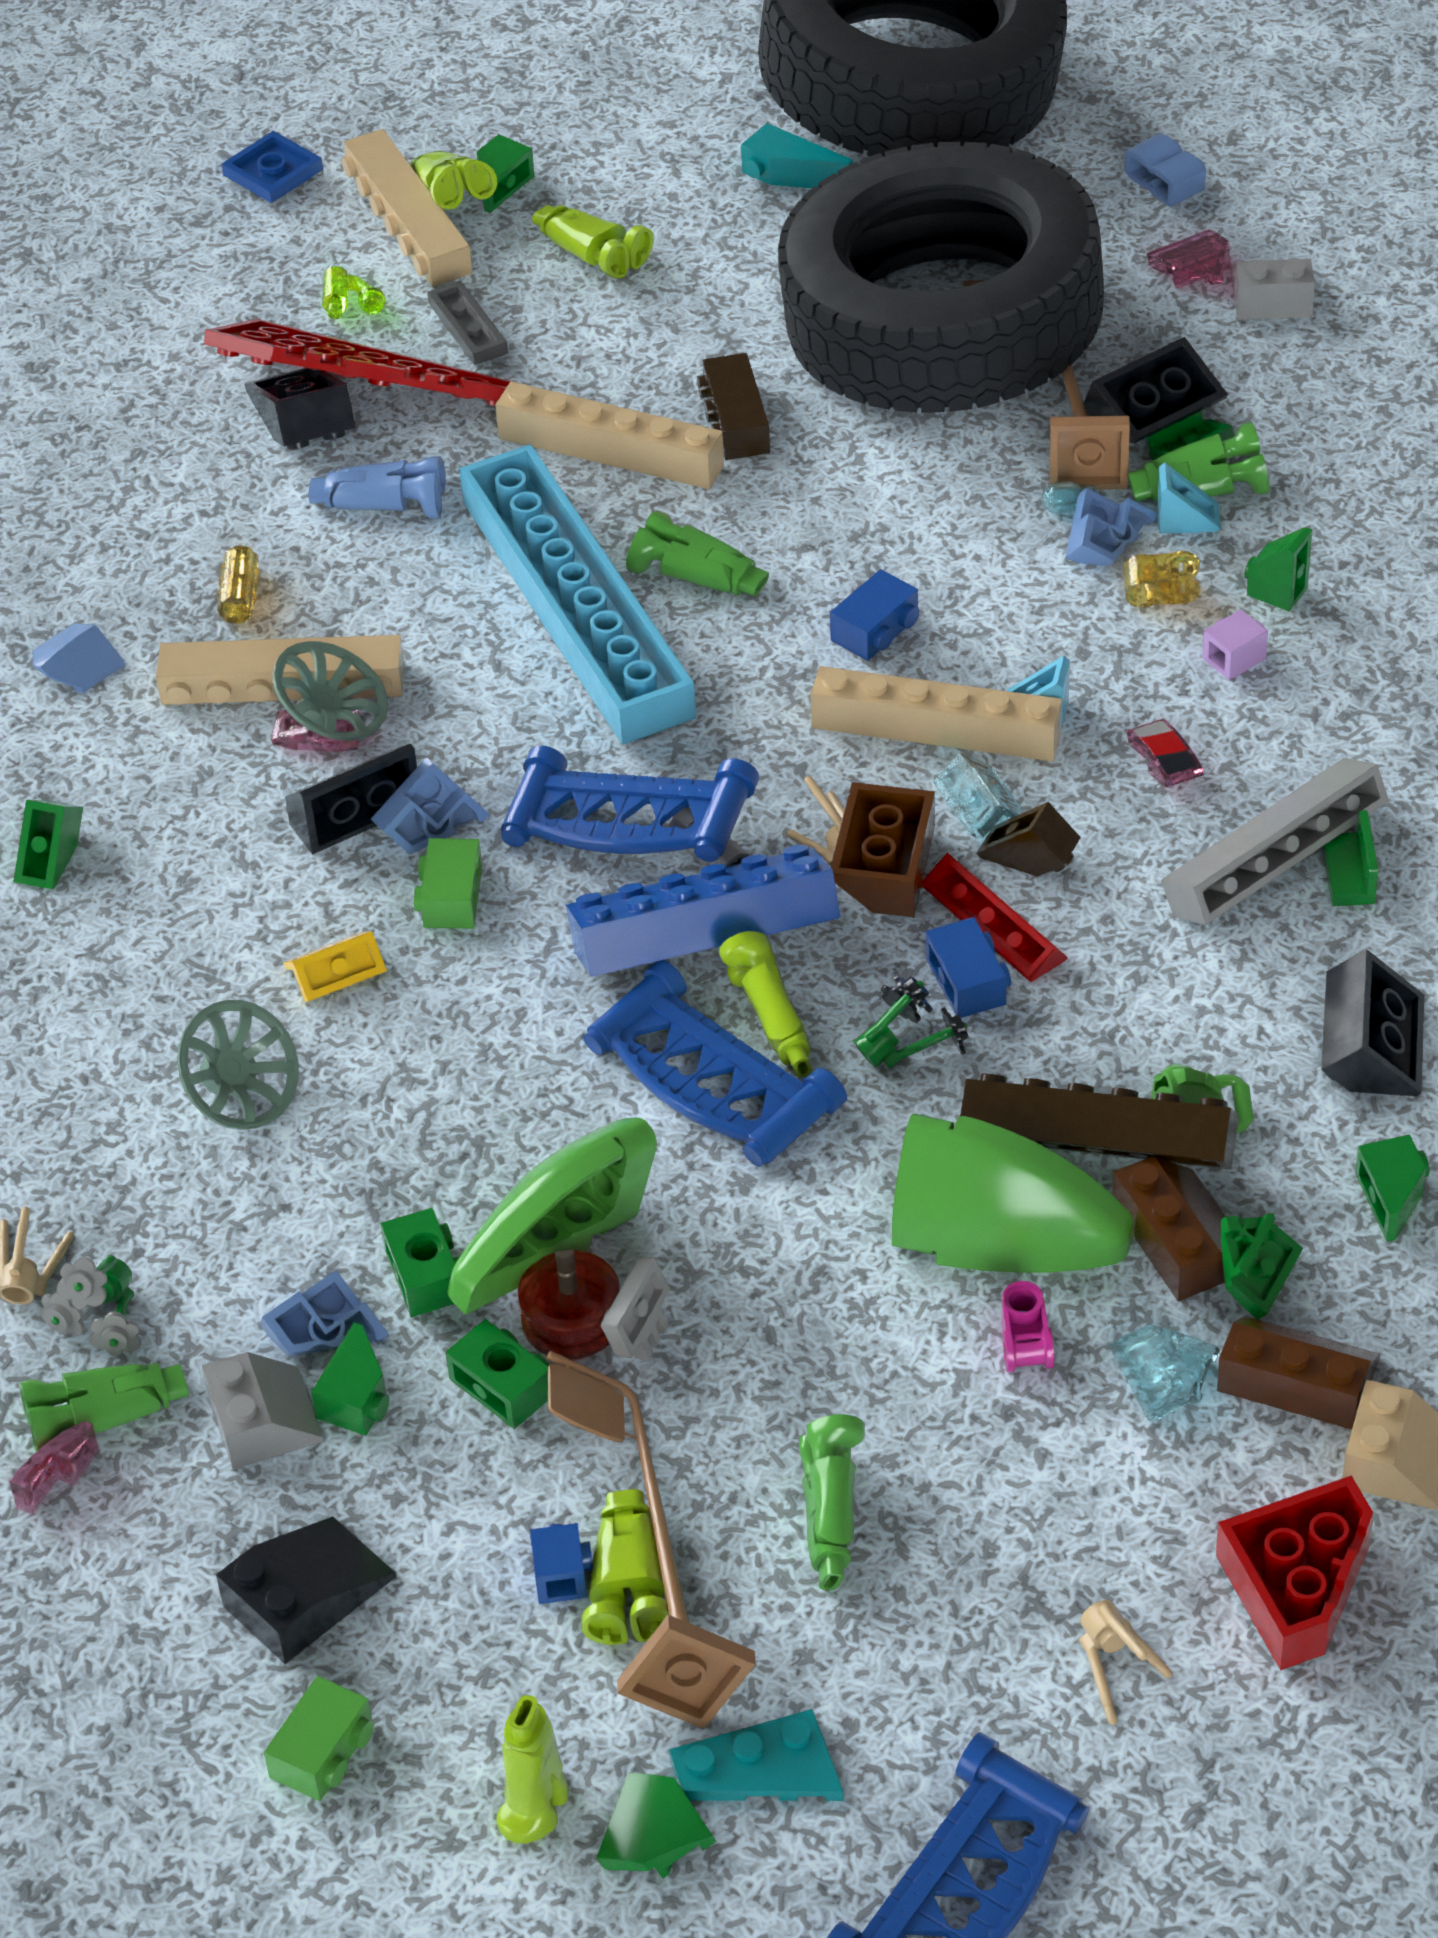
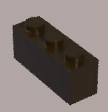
[697,353,770,460]

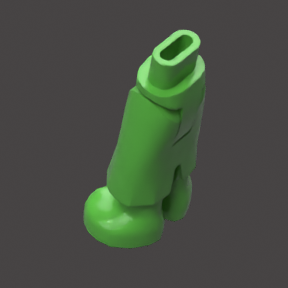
[1128,422,1270,503]
[626,510,769,597]
[19,1363,189,1454]
[799,1414,865,1590]

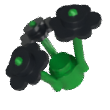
[853,974,969,1069]

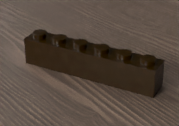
[960,1073,1239,1170]

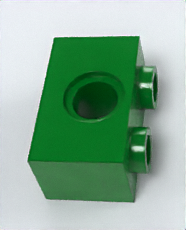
[380,1207,460,1317]
[445,1319,550,1429]

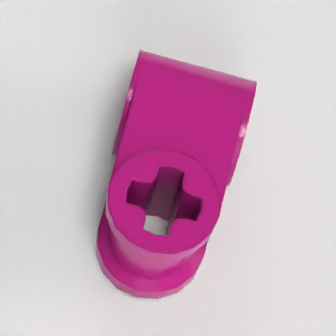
[1001,1281,1054,1372]

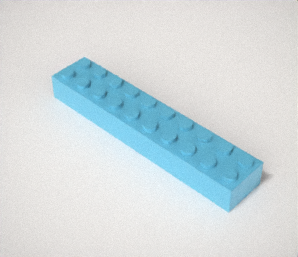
[459,444,696,745]

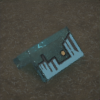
[933,752,1024,839]

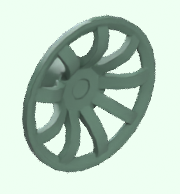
[272,641,388,741]
[177,1000,299,1130]

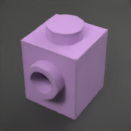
[1203,609,1268,681]

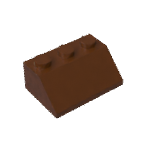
[831,782,935,918]
[1113,1156,1226,1301]
[1217,1316,1381,1429]

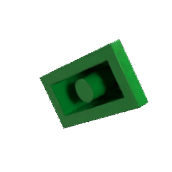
[476,134,535,213]
[1244,527,1313,612]
[13,800,83,889]
[1355,1134,1430,1242]
[311,1322,389,1436]

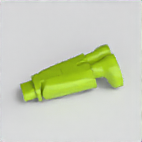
[411,151,497,210]
[532,205,654,279]
[719,931,812,1078]
[581,1489,669,1645]
[496,1695,569,1844]

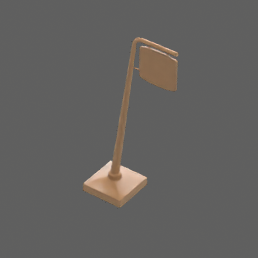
[964,280,1130,491]
[547,1351,756,1729]

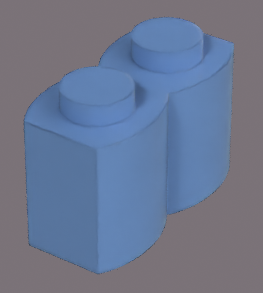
[1124,133,1206,207]

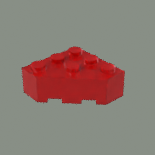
[1216,1475,1374,1671]

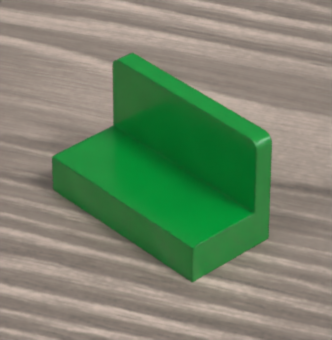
[1322,810,1378,906]

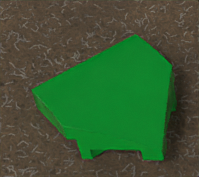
[1147,411,1235,461]
[1221,1213,1303,1319]
[596,1773,717,1879]

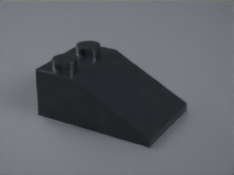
[245,368,356,450]
[216,1516,396,1664]

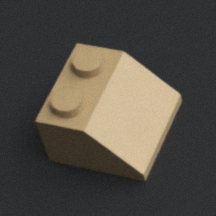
[1343,1380,1438,1510]

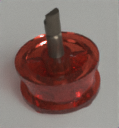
[518,1250,620,1360]

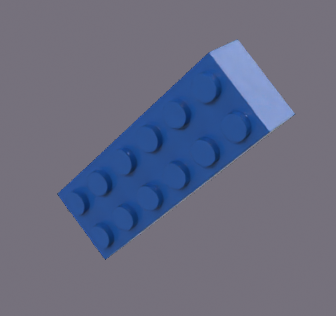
[566,845,841,977]

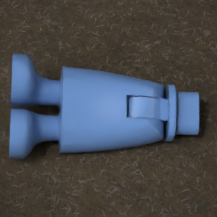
[308,456,446,519]

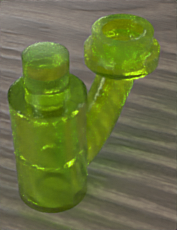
[322,266,386,319]

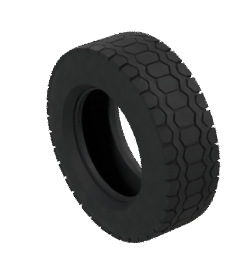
[758,0,1067,157]
[778,142,1104,413]

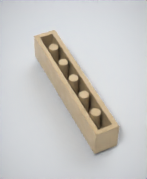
[342,129,472,287]
[495,381,724,489]
[156,635,404,705]
[810,666,1062,762]

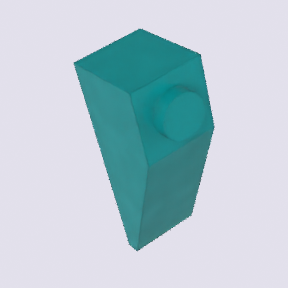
[741,123,853,188]

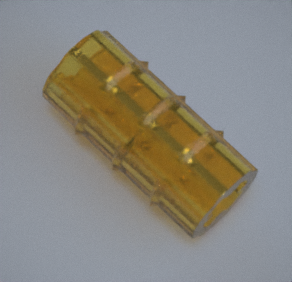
[217,546,259,624]

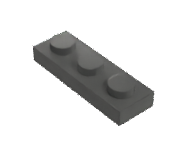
[427,280,508,365]

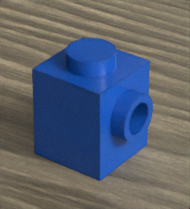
[530,1523,593,1604]

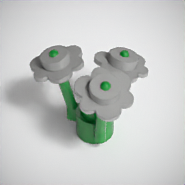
[41,1255,141,1355]

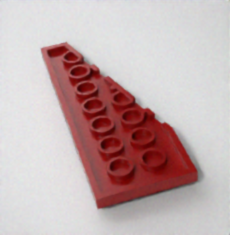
[204,319,511,406]

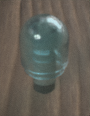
[1042,481,1097,514]

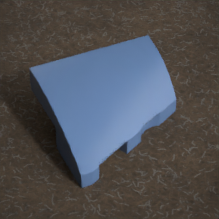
[1065,488,1158,566]
[371,757,490,854]
[261,1270,389,1356]

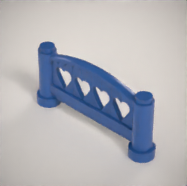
[501,745,759,862]
[583,960,847,1167]
[827,1732,1090,1938]

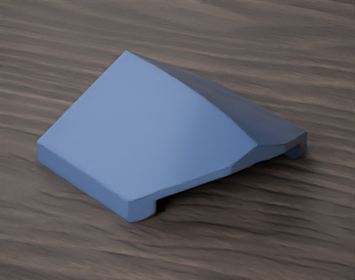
[32,623,125,693]

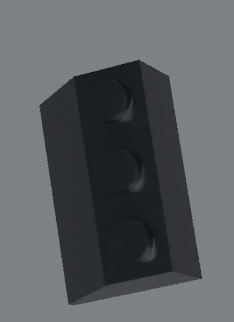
[1084,337,1228,444]
[285,743,417,855]
[1321,949,1425,1097]

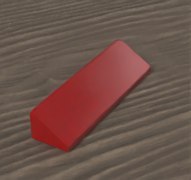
[922,852,1068,982]

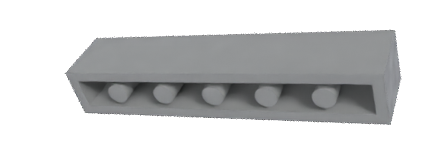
[1161,758,1389,925]

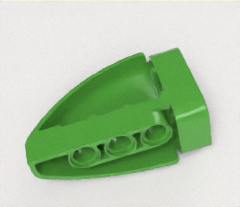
[892,1113,1134,1273]
[448,1117,657,1315]

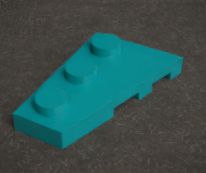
[669,1709,844,1801]

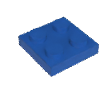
[221,130,323,203]

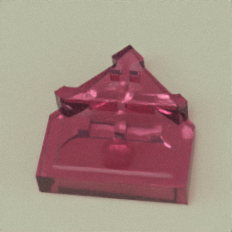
[1147,229,1232,288]

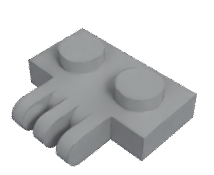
[601,1256,670,1362]

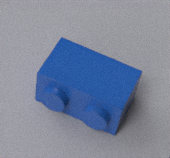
[830,569,919,661]
[926,917,1011,1018]

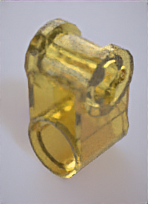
[1122,551,1200,607]

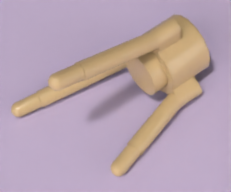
[787,776,845,866]
[0,1207,74,1304]
[1079,1600,1172,1725]

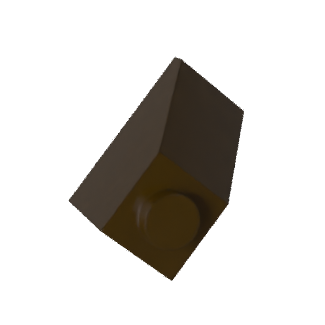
[976,802,1081,877]

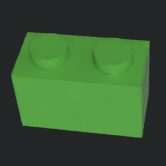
[414,838,482,929]
[264,1675,374,1801]

